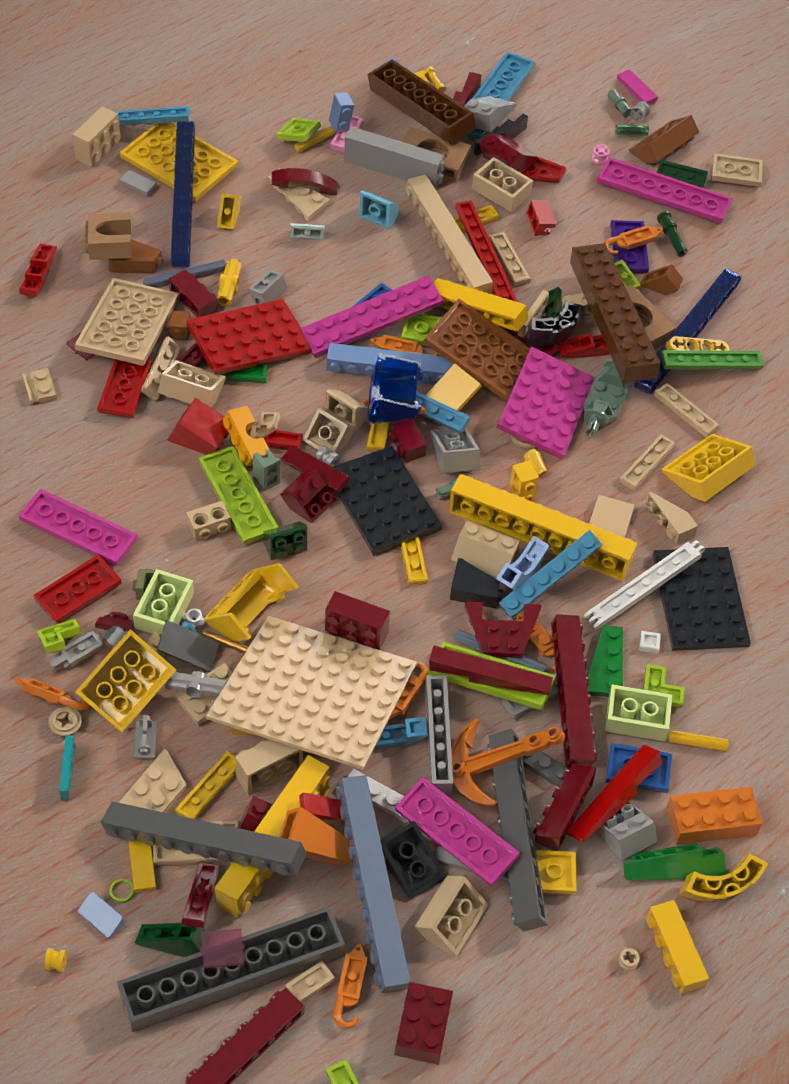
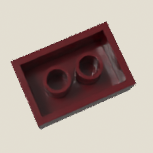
[325,591,390,650]
[394,982,453,1065]

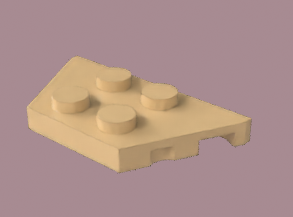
[119,749,187,813]

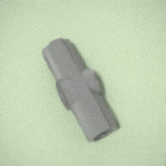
[165,671,228,698]

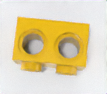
[509,461,539,502]

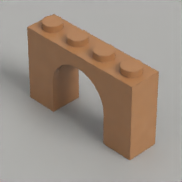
[402,127,471,182]
[85,212,132,260]
[626,284,676,350]

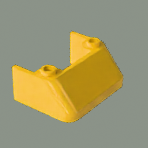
[204,563,299,642]

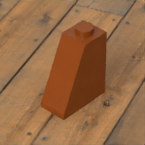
[108,239,164,273]

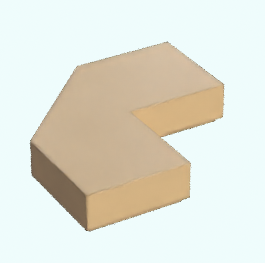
[246,412,281,439]

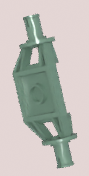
[583,360,628,437]

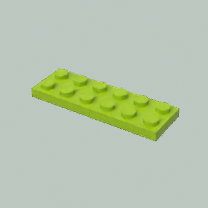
[199,446,278,545]
[428,642,556,710]

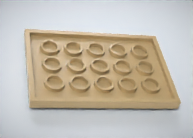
[75,278,179,366]

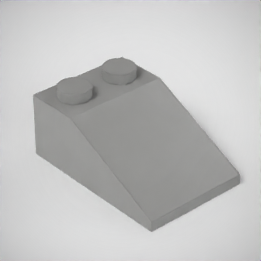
[464,96,517,132]
[430,428,480,474]

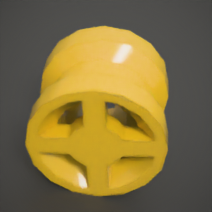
[44,948,67,972]

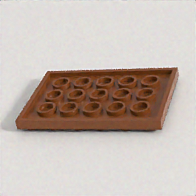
[422,299,530,402]

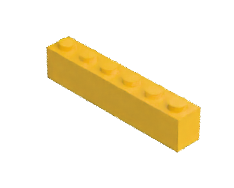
[434,278,529,332]

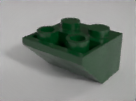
[263,521,307,560]

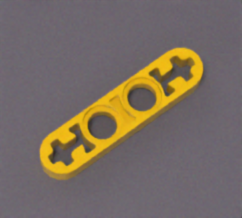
[666,336,729,351]

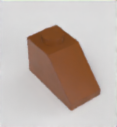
[640,264,683,295]

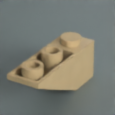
[646,492,698,545]

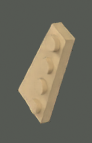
[268,168,330,222]

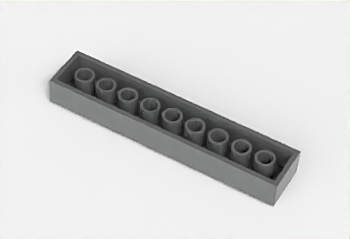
[117,906,345,1032]

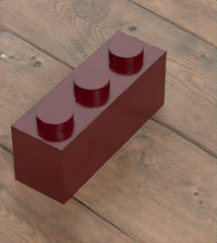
[169,269,218,317]

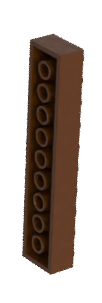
[570,243,660,383]

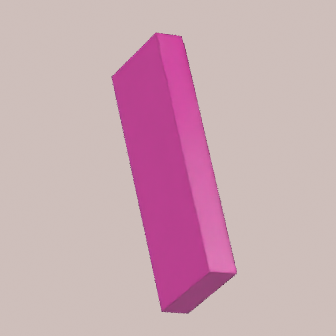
[617,69,658,105]

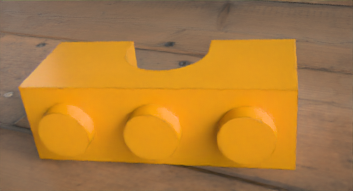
[223,406,270,467]

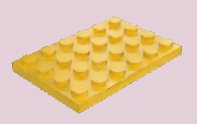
[120,122,239,202]

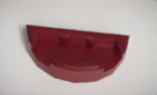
[95,612,134,632]

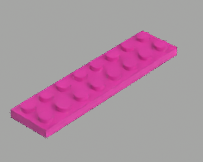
[597,157,733,224]
[300,275,444,358]

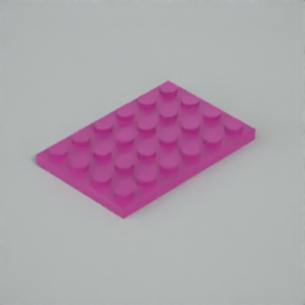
[496,346,595,459]

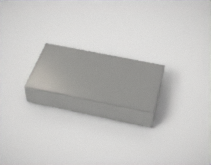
[119,170,157,196]

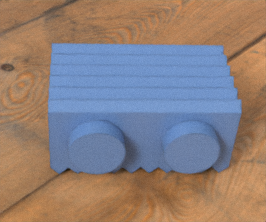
[329,93,355,132]

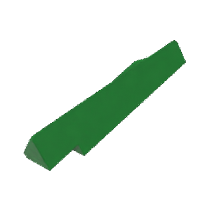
[623,843,726,880]

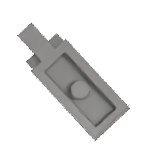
[49,631,105,673]

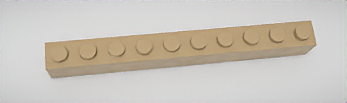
[406,174,493,294]

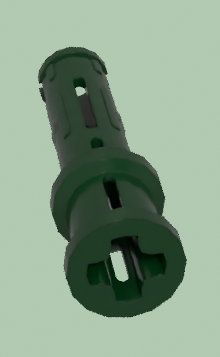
[657,211,688,257]

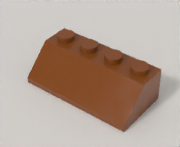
[629,115,699,165]

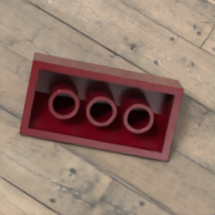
[533,764,597,851]

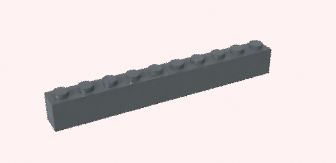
[487,729,548,932]
[101,801,307,876]

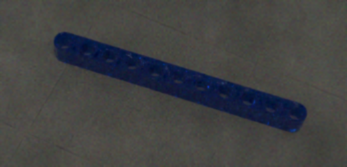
[171,121,195,268]
[634,268,742,395]

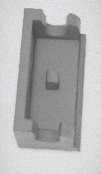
[249,269,287,304]

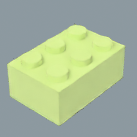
[133,569,194,634]
[605,685,672,741]

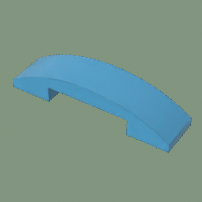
[374,717,428,749]

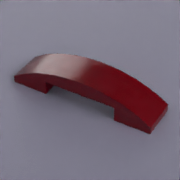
[271,168,337,196]

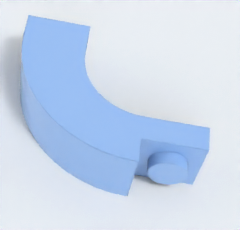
[496,536,551,590]

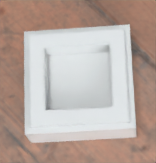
[639,631,661,654]

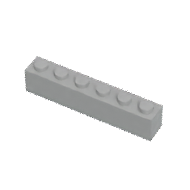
[425,675,453,796]

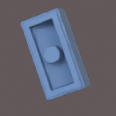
[77,891,124,939]

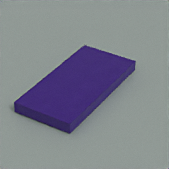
[610,220,649,274]

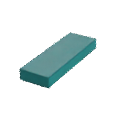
[59,735,76,801]

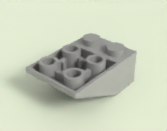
[584,801,657,860]

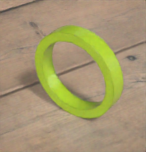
[109,879,134,903]

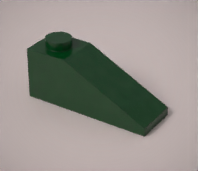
[135,923,210,957]

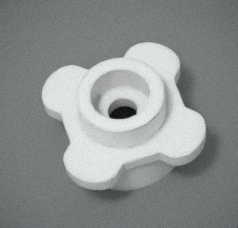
[183,609,206,628]

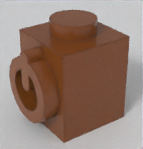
[167,310,193,340]

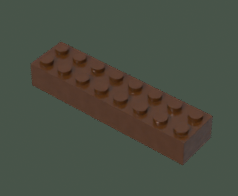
[367,59,476,144]

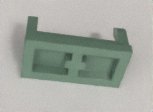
[253,449,280,491]

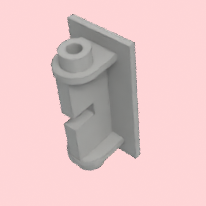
[134,715,157,758]

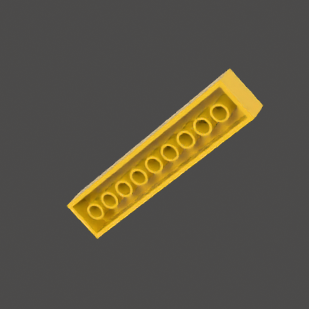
[449,474,638,582]

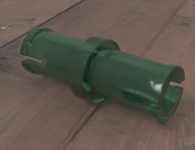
[615,124,649,137]

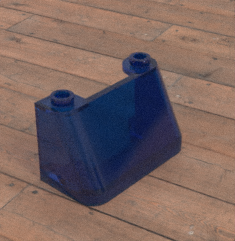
[366,353,424,424]

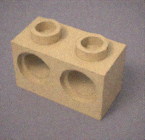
[186,501,231,541]

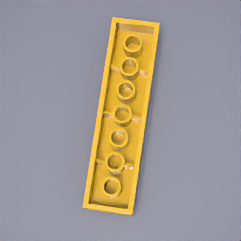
[215,755,331,919]

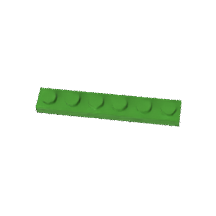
[660,350,764,370]

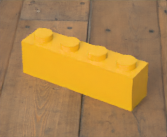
[646,900,709,994]

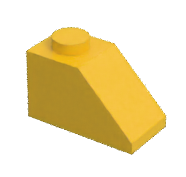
[217,193,242,230]

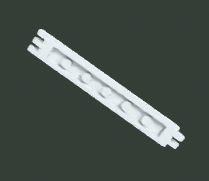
[584,540,705,630]

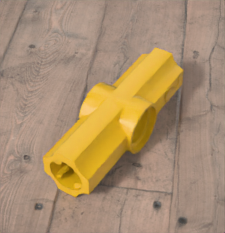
[217,259,242,307]

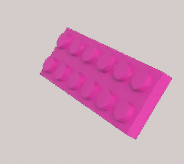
[19,489,138,566]
[395,777,520,887]

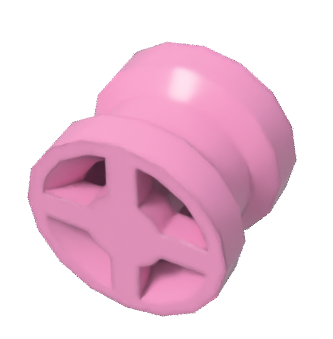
[592,144,610,165]

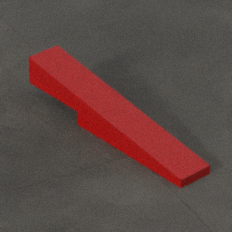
[566,744,662,842]

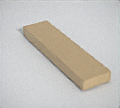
[489,232,531,287]
[141,336,182,401]
[654,383,720,437]
[619,434,676,491]

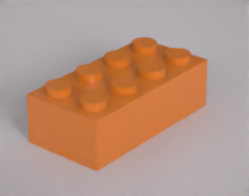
[666,786,762,845]

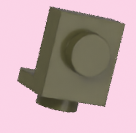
[132,569,156,600]

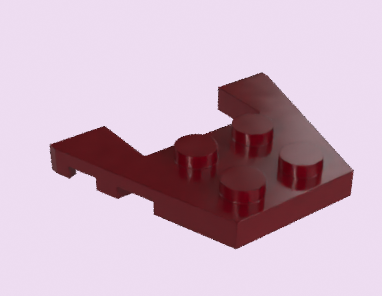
[464,601,542,658]

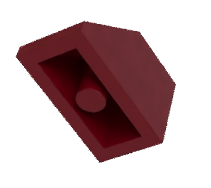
[238,796,273,832]

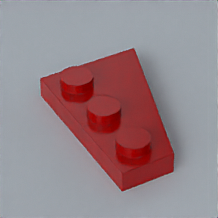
[521,157,567,183]

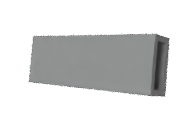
[344,127,445,190]

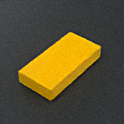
[366,418,391,452]

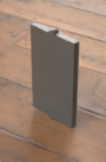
[157,620,220,672]

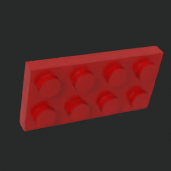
[97,359,152,419]
[33,555,122,624]

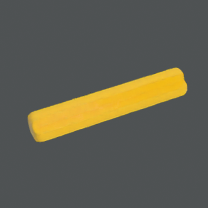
[294,125,336,153]
[668,730,729,751]

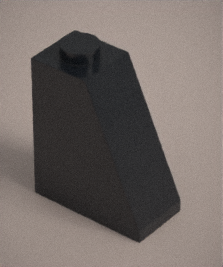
[450,558,503,609]

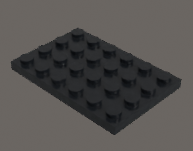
[333,446,442,555]
[653,547,751,651]

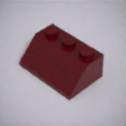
[479,133,539,173]

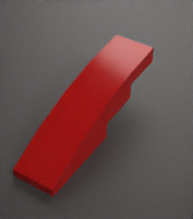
[19,243,57,297]
[558,333,610,358]

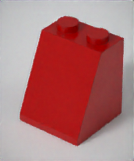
[167,397,229,455]

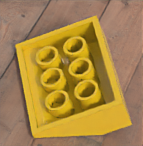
[661,434,756,502]
[75,630,176,732]

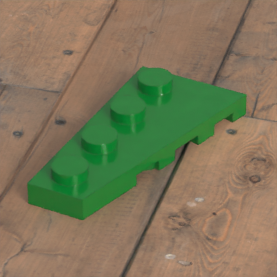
[587,625,623,697]

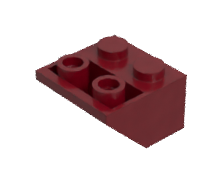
[280,470,336,523]

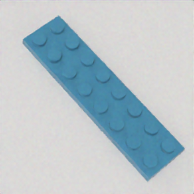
[466,51,535,139]

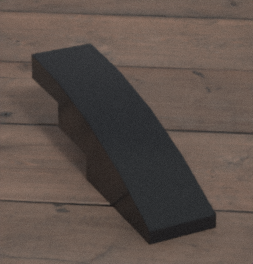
[474,113,528,155]

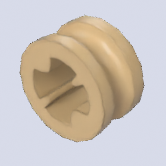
[619,948,640,971]

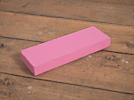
[330,115,363,153]

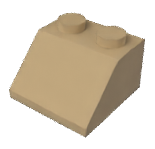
[326,389,368,433]
[303,408,356,453]

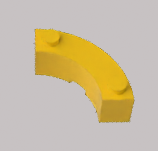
[679,853,768,902]

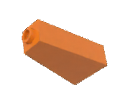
[279,807,353,867]

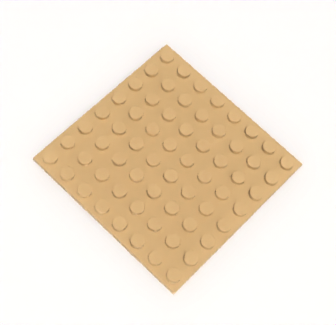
[206,616,417,770]

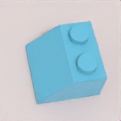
[359,190,399,229]

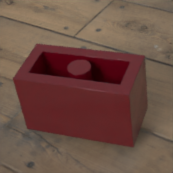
[389,418,427,463]

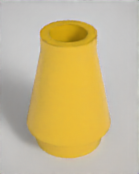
[523,449,548,477]

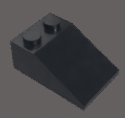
[380,820,446,899]

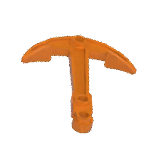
[451,718,565,806]

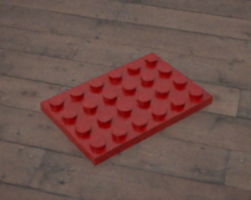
[186,299,312,375]

